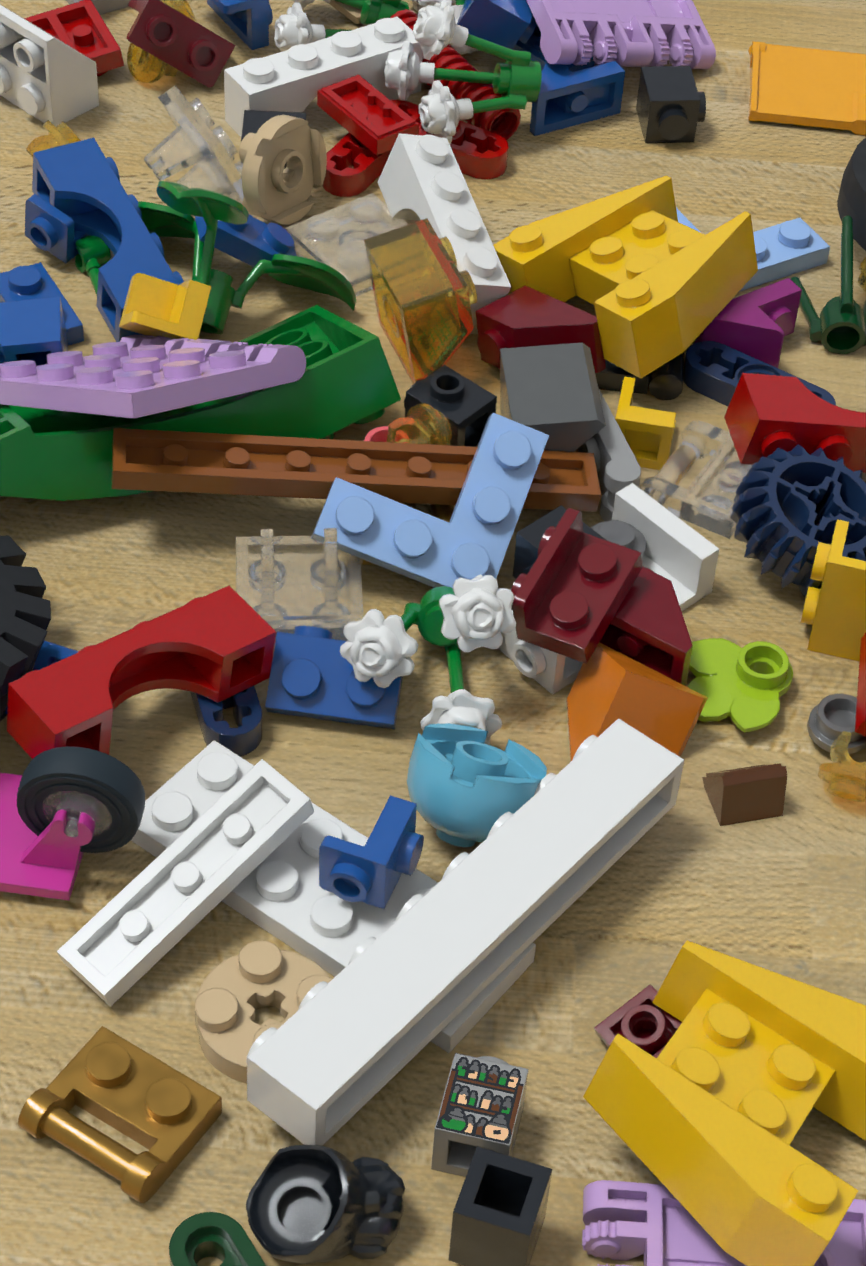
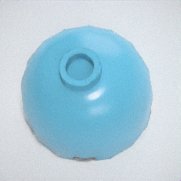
[407,723,547,847]

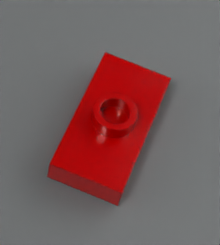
[317,74,419,155]

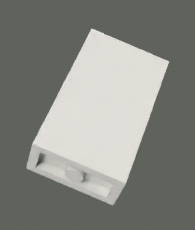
[471,483,719,695]

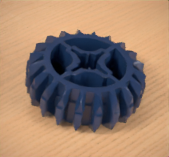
[730,445,866,597]

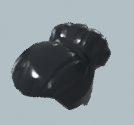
[246,1145,405,1264]

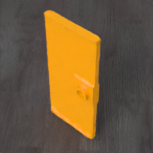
[748,41,866,136]

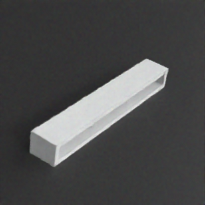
[246,718,684,1146]

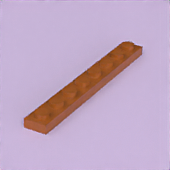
[112,428,601,512]

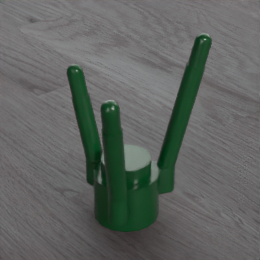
[791,215,866,354]

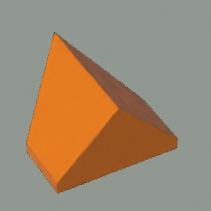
[567,642,708,761]

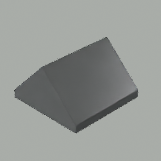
[500,343,606,452]

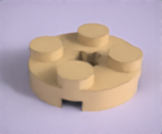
[239,115,327,225]
[195,941,332,1083]

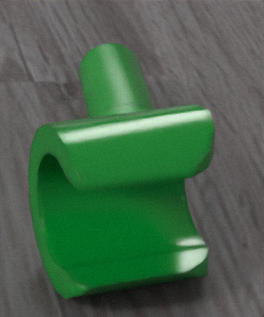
[75,235,111,296]

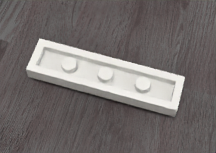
[57,759,315,1007]

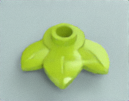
[687,638,793,732]

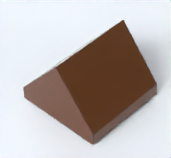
[702,763,787,826]

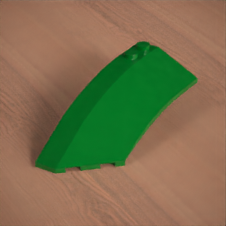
[0,305,401,501]

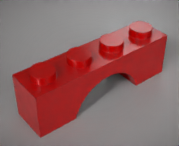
[724,373,866,473]
[7,585,277,759]

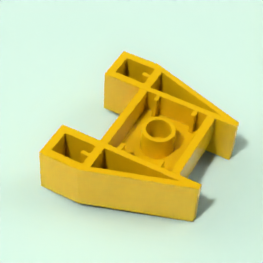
[493,176,758,379]
[583,940,866,1266]

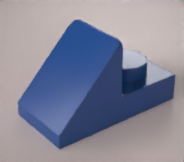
[530,61,625,136]

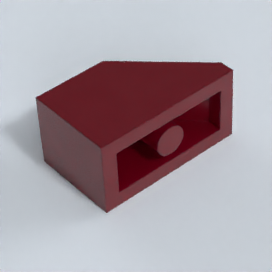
[475,285,606,373]
[600,566,693,686]

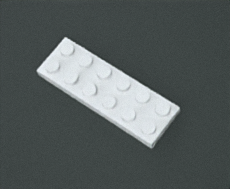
[131,740,536,1053]

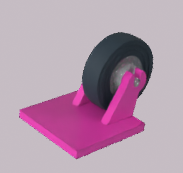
[0,747,145,901]

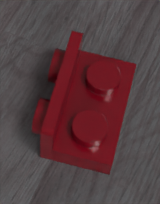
[127,0,236,88]
[511,508,642,664]

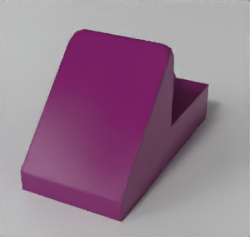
[695,278,802,368]

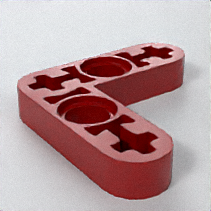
[322,99,509,197]

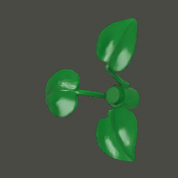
[138,181,356,334]

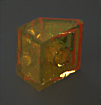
[364,218,477,384]

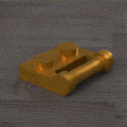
[18,1026,222,1203]

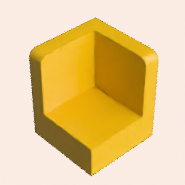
[119,273,211,340]
[615,376,676,471]

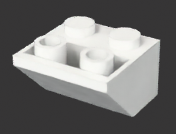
[0,5,99,129]

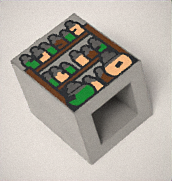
[431,1053,529,1177]

